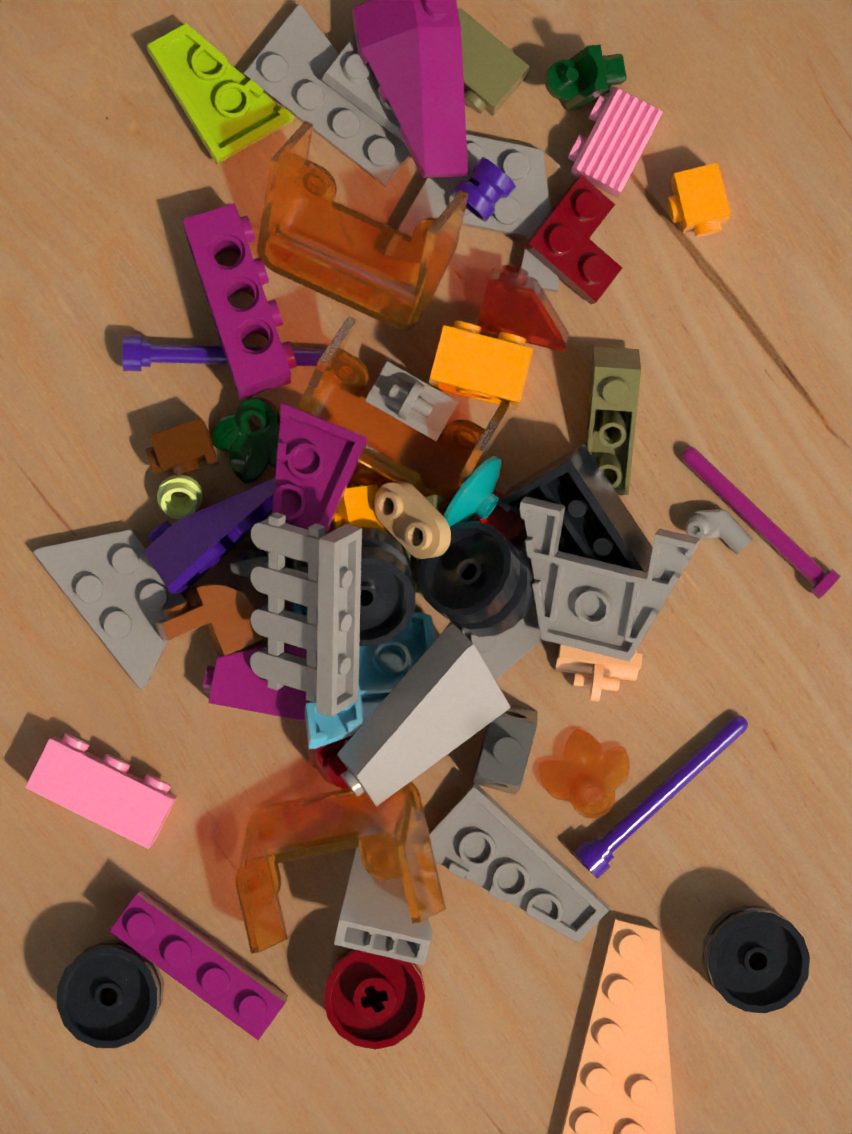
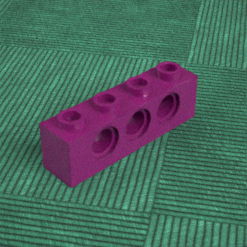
[182,203,297,400]

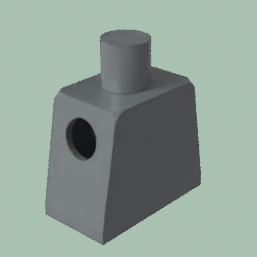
[471,704,537,795]

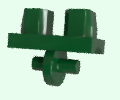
[545,44,627,111]

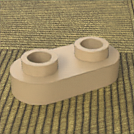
[374,482,451,559]

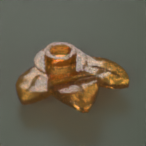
[539,729,630,819]

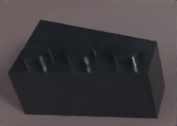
[497,443,653,572]

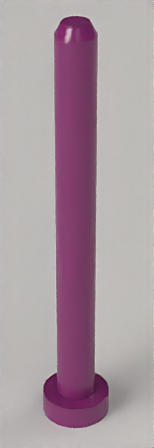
[680,446,841,599]

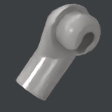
[685,509,753,554]

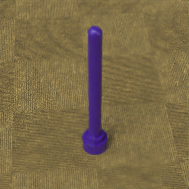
[122,335,341,371]
[573,716,748,879]

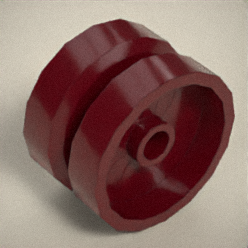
[323,948,425,1050]

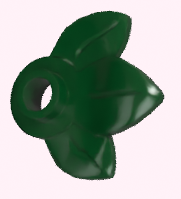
[213,397,280,484]

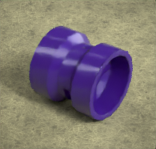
[452,157,516,222]

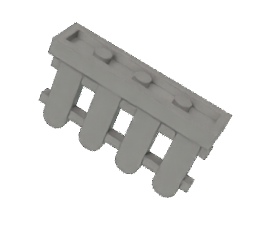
[250,513,362,717]

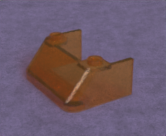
[257,121,469,330]
[297,316,509,516]
[235,782,446,954]

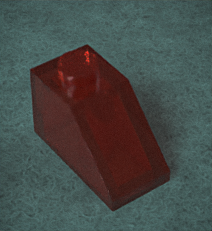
[477,265,569,353]

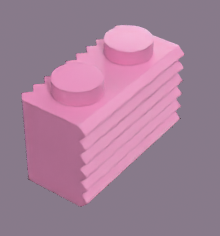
[567,87,663,198]

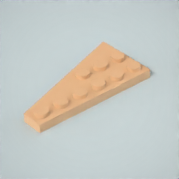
[561,918,676,1134]

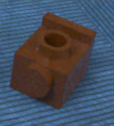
[146,418,220,476]

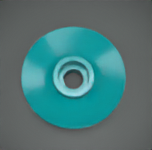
[443,456,502,527]

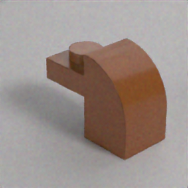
[155,585,267,656]

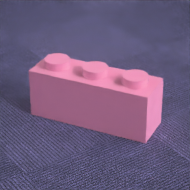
[25,733,177,849]

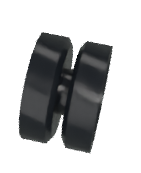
[419,521,534,637]
[359,527,416,646]
[702,905,810,1013]
[57,940,164,1048]

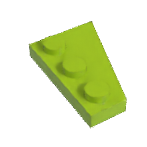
[147,23,295,165]

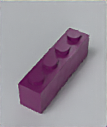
[109,889,288,1040]

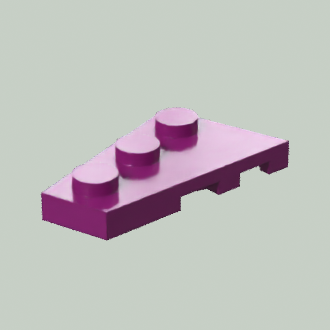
[272,403,367,564]

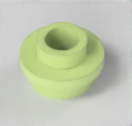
[157,475,203,519]

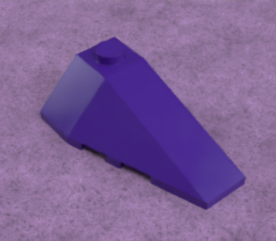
[143,478,275,594]

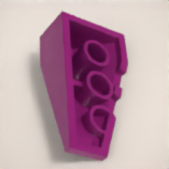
[351,0,468,178]

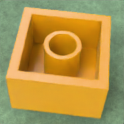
[429,321,534,410]

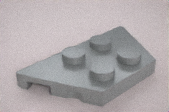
[33,529,187,690]

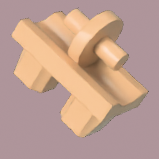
[555,644,642,702]

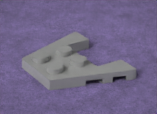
[385,134,559,293]
[520,496,700,662]

